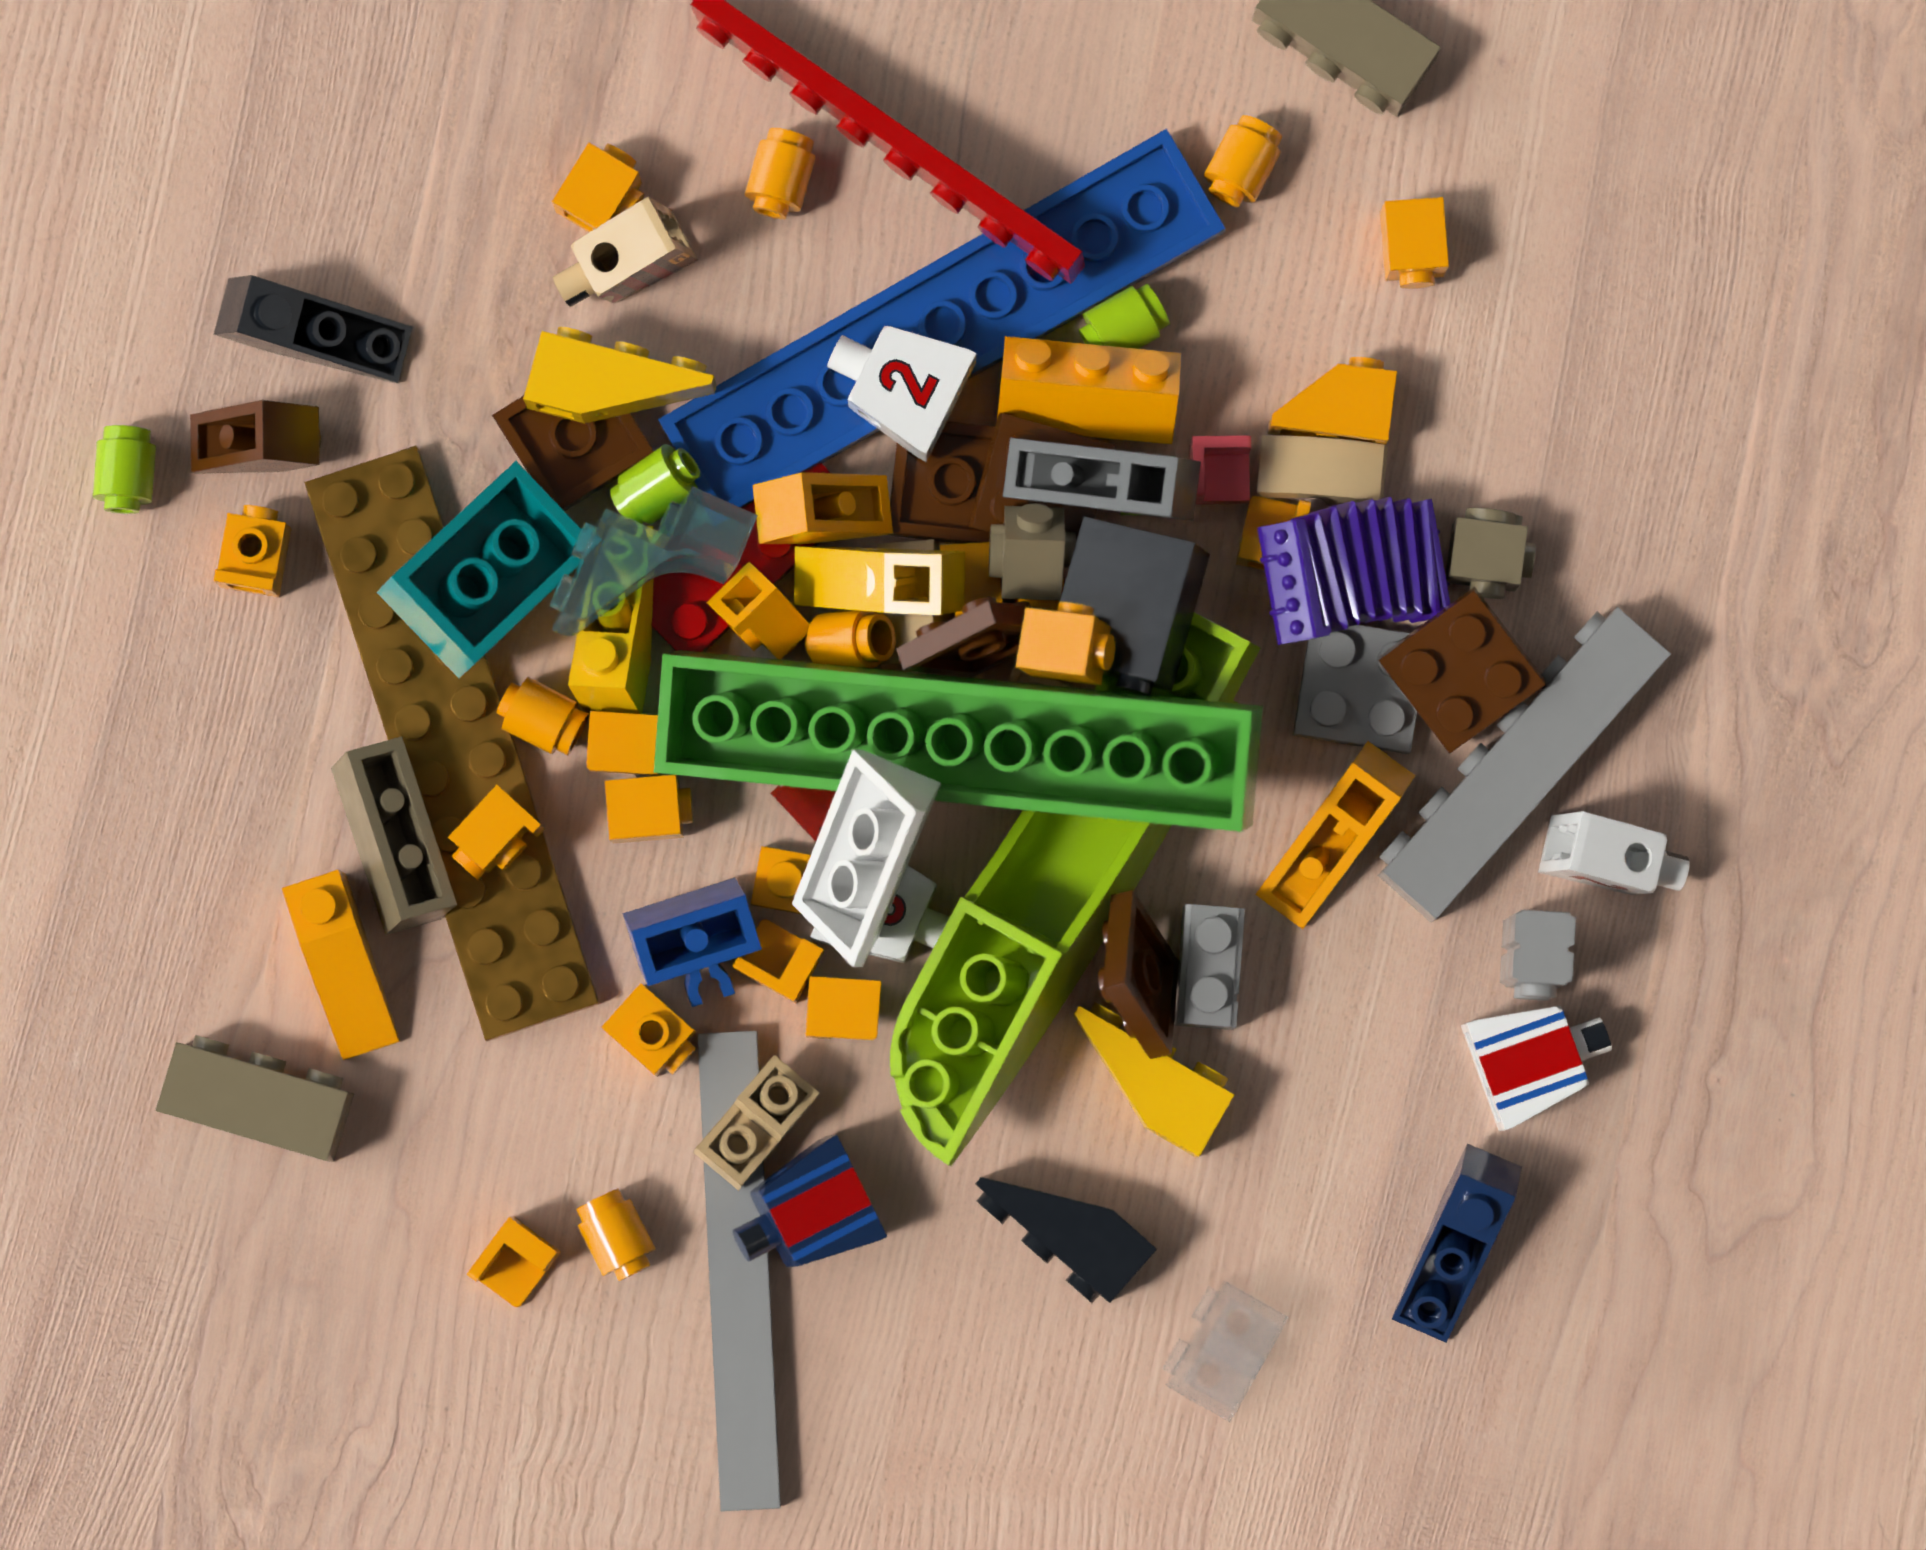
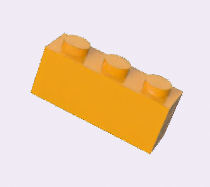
[997,336,1181,444]

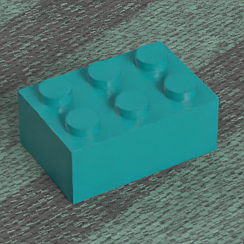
[377,461,598,678]

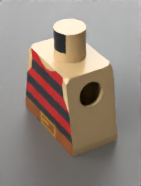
[553,197,698,307]

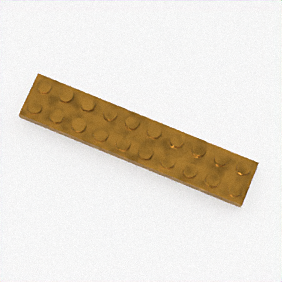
[304,446,600,1041]

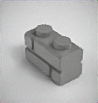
[1174,904,1245,1030]
[1500,910,1576,1001]

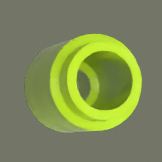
[1078,284,1170,349]
[93,425,156,514]
[610,444,700,525]

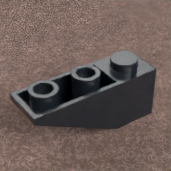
[213,275,413,383]
[975,1177,1157,1303]

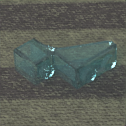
[549,486,758,636]

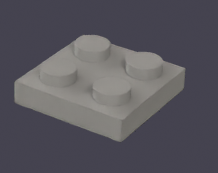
[1293,625,1417,754]

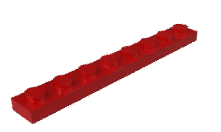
[690,0,1085,284]

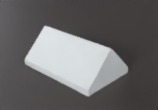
[792,749,941,967]

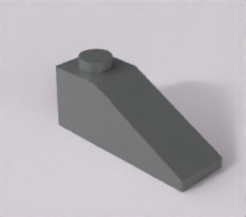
[1003,438,1201,521]

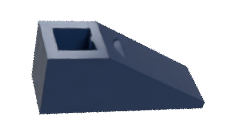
[1392,1143,1522,1343]

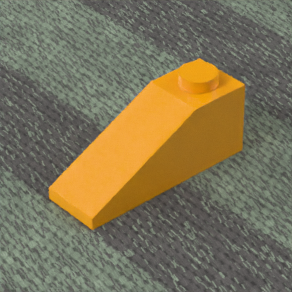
[1255,741,1416,929]
[282,869,400,1060]

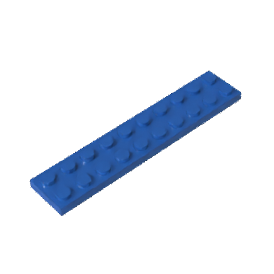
[658,128,1226,522]

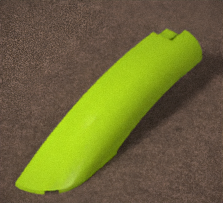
[890,612,1261,1166]

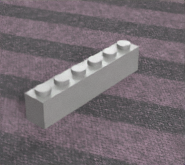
[1378,607,1671,922]

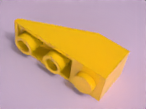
[523,327,717,423]
[568,523,655,714]
[794,546,965,615]
[1073,1002,1234,1158]

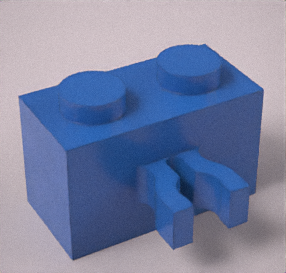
[622,877,762,1007]

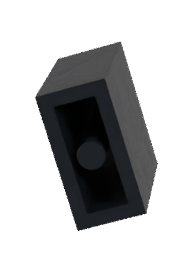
[1060,517,1210,695]

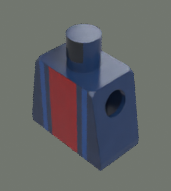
[733,1135,888,1267]

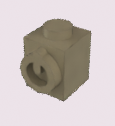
[989,504,1076,601]
[1446,508,1536,599]

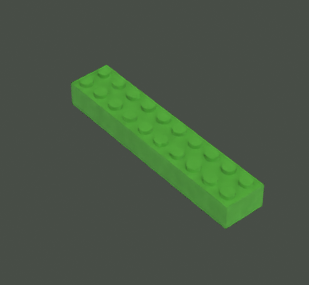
[654,650,1263,832]

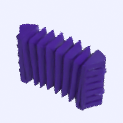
[1257,497,1450,645]

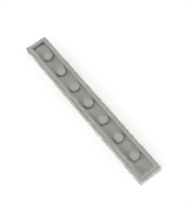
[697,1031,781,1512]

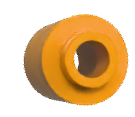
[1204,115,1283,207]
[744,128,816,219]
[805,610,896,668]
[496,677,589,756]
[576,1188,656,1281]

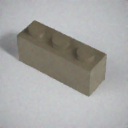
[1252,0,1441,117]
[331,737,457,935]
[155,1035,354,1162]

